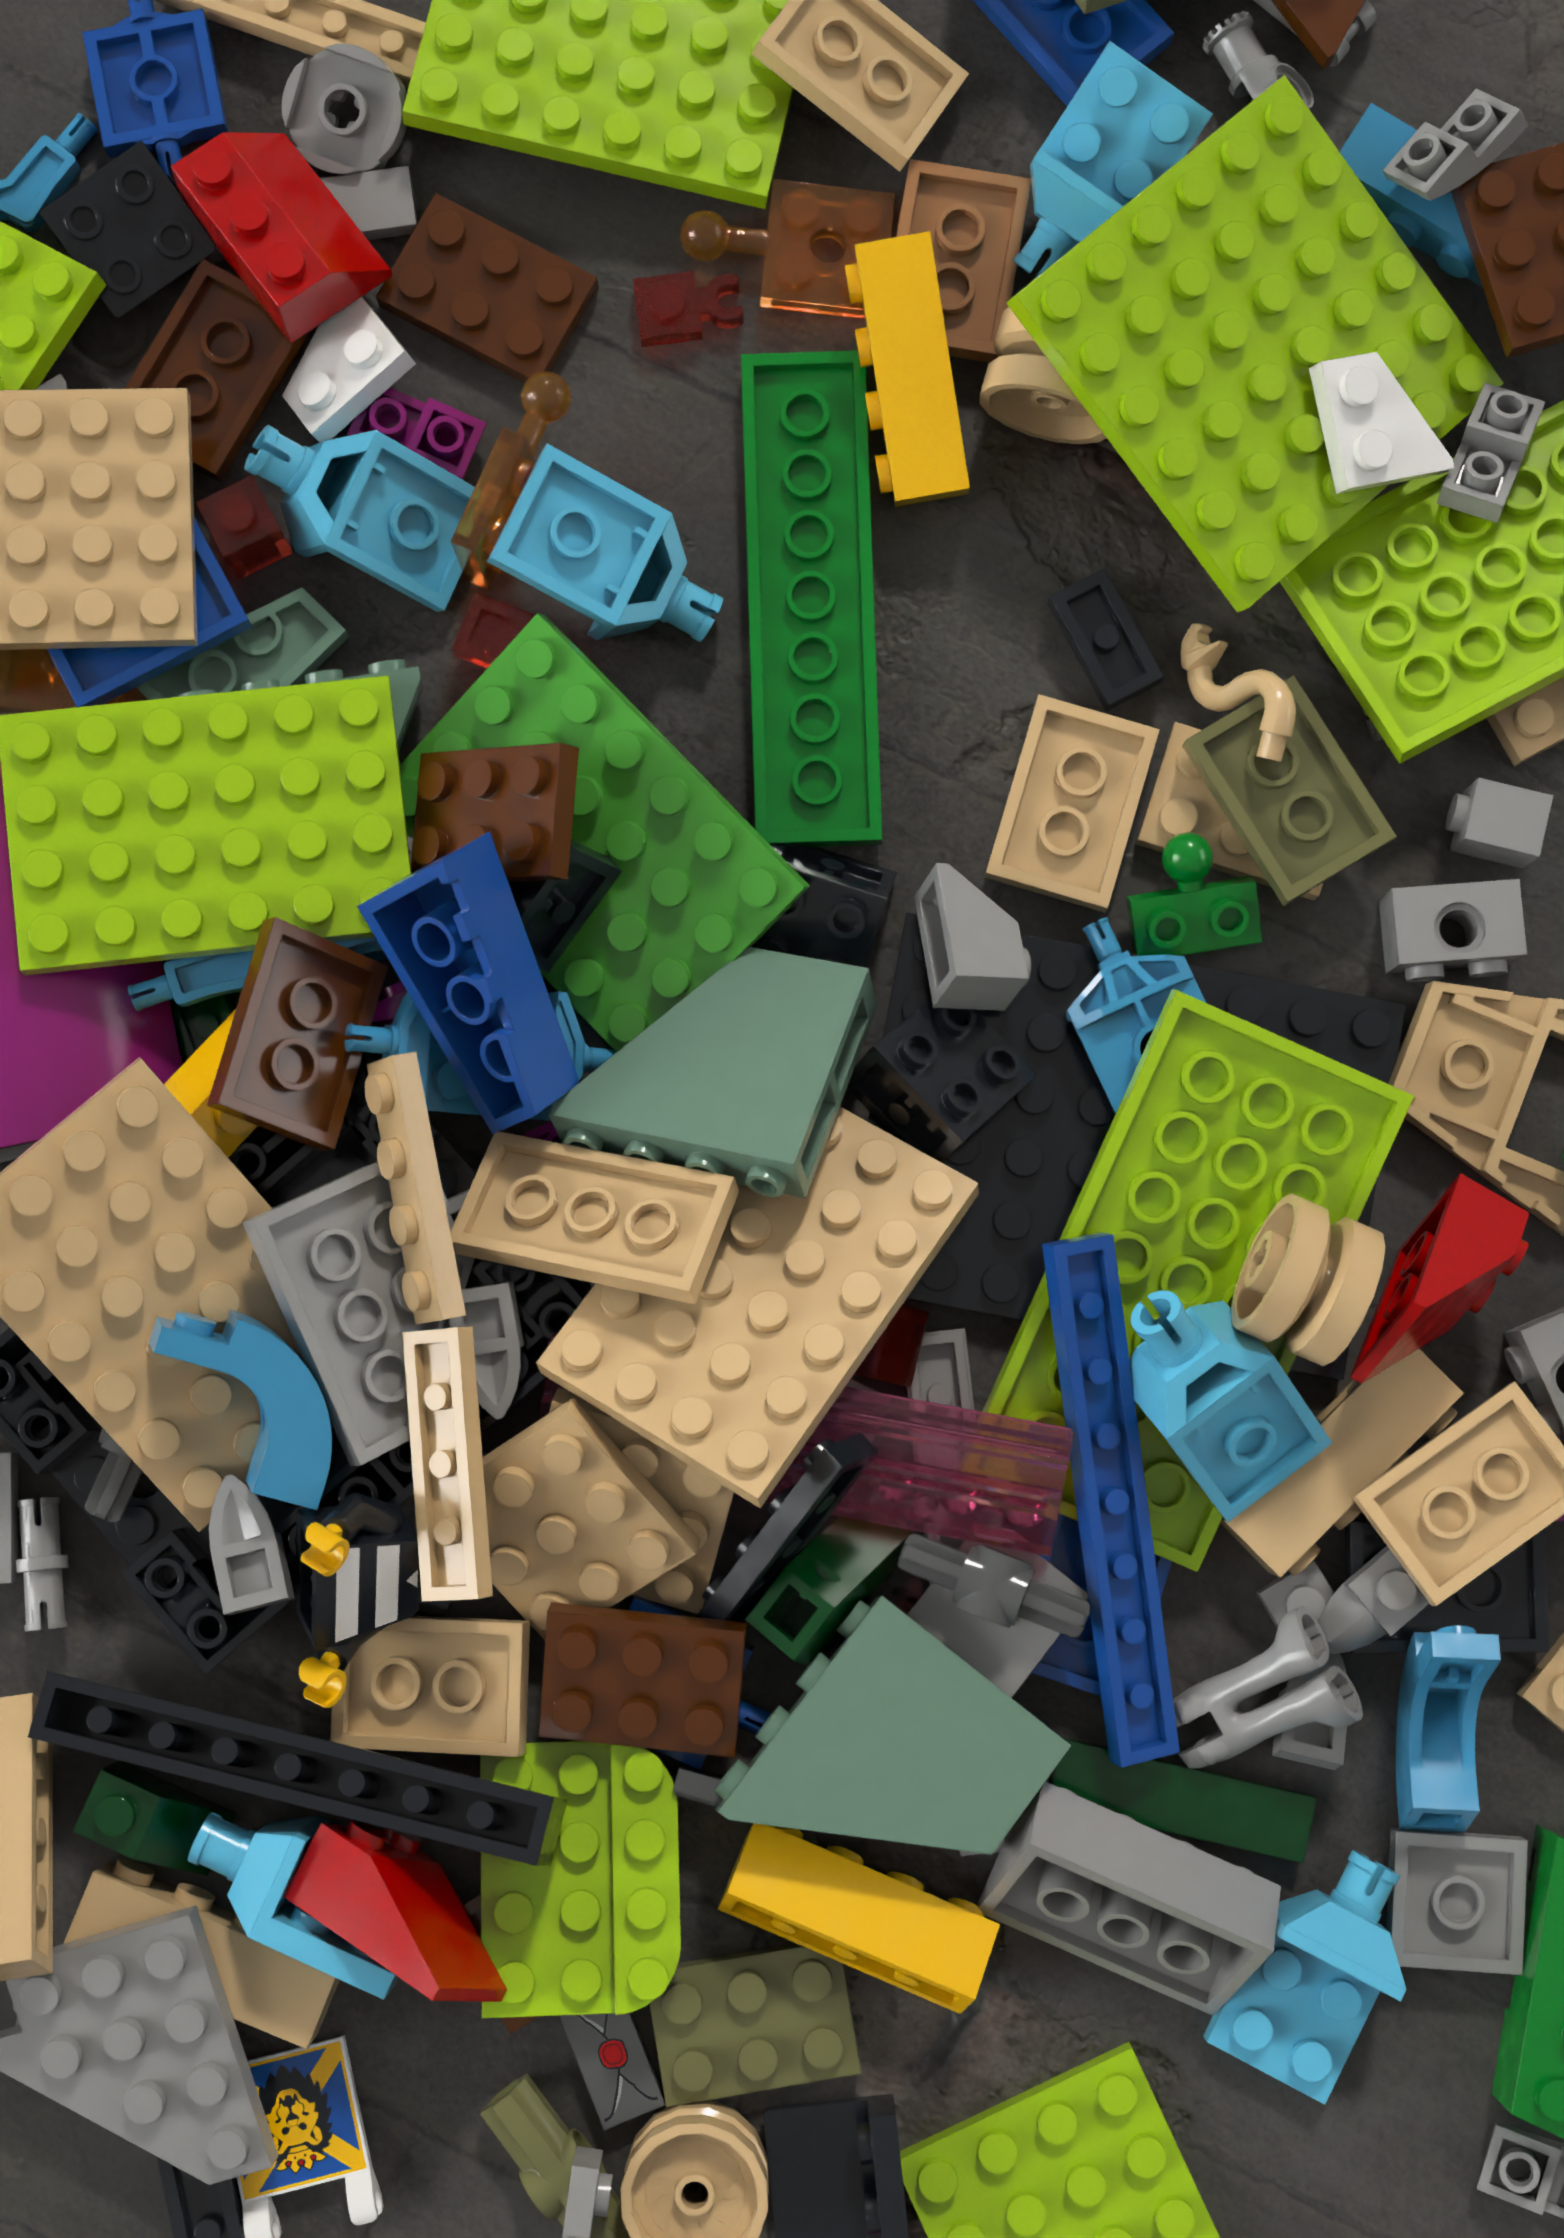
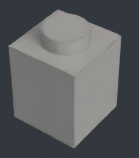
[1445,777,1553,869]

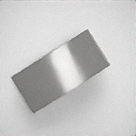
[1382,88,1529,201]
[1437,383,1545,523]
[1477,2122,1564,2219]

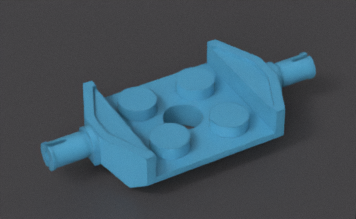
[1065,917,1206,1114]
[344,991,617,1121]

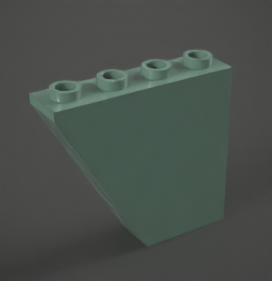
[549,947,878,1198]
[714,1595,1071,1855]

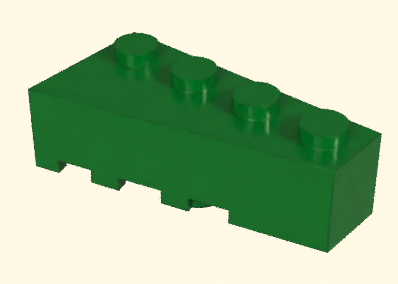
[1491,1824,1564,2139]

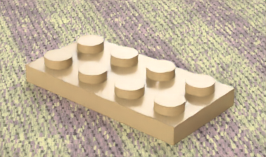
[451,1132,740,1304]

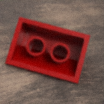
[170,132,393,343]

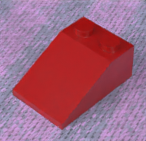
[1350,1173,1529,1384]
[283,1819,507,2002]

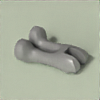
[1173,1606,1363,1769]

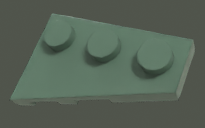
[136,587,350,700]

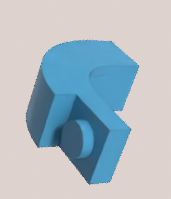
[149,1309,332,1510]
[1396,1625,1501,1833]

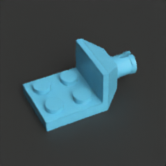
[1013,41,1213,278]
[244,425,495,612]
[487,443,723,642]
[1129,1290,1332,1522]
[188,1812,400,2000]
[1203,1849,1407,2105]

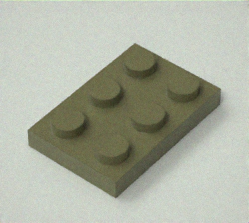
[1182,675,1397,907]
[650,1943,861,2108]

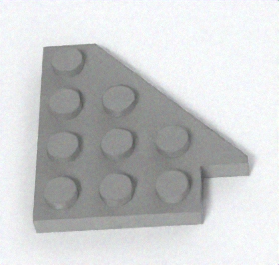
[242,1161,475,1466]
[0,1905,279,2185]

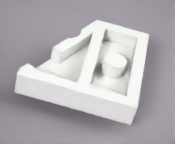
[282,296,416,443]
[1309,352,1455,494]

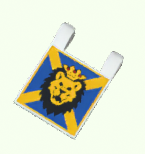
[237,2035,384,2238]

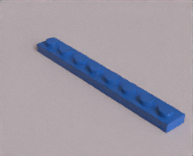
[1042,1233,1180,1768]

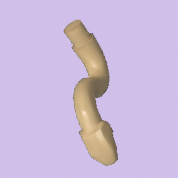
[1180,623,1296,762]

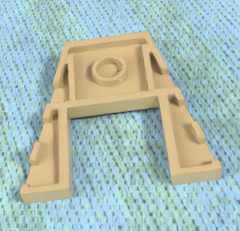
[1388,981,1564,1237]

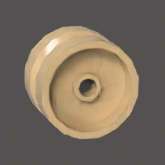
[980,307,1106,445]
[1231,1193,1386,1366]
[620,2100,769,2238]

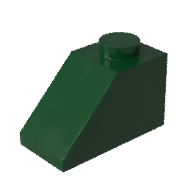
[72,1760,237,1876]

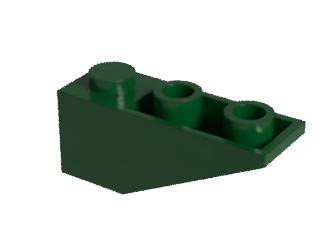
[745,1473,935,1666]

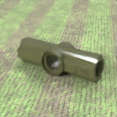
[480,2073,630,2238]

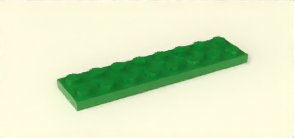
[741,350,882,847]

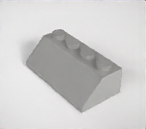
[978,1781,1281,2016]

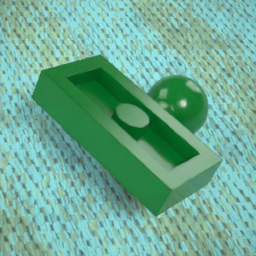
[1126,832,1262,956]

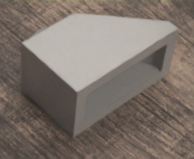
[914,863,1031,1011]

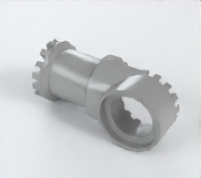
[1202,11,1314,110]

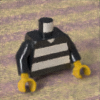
[295,1492,420,1708]

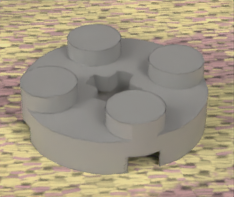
[282,44,407,176]

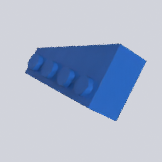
[357,831,580,1134]

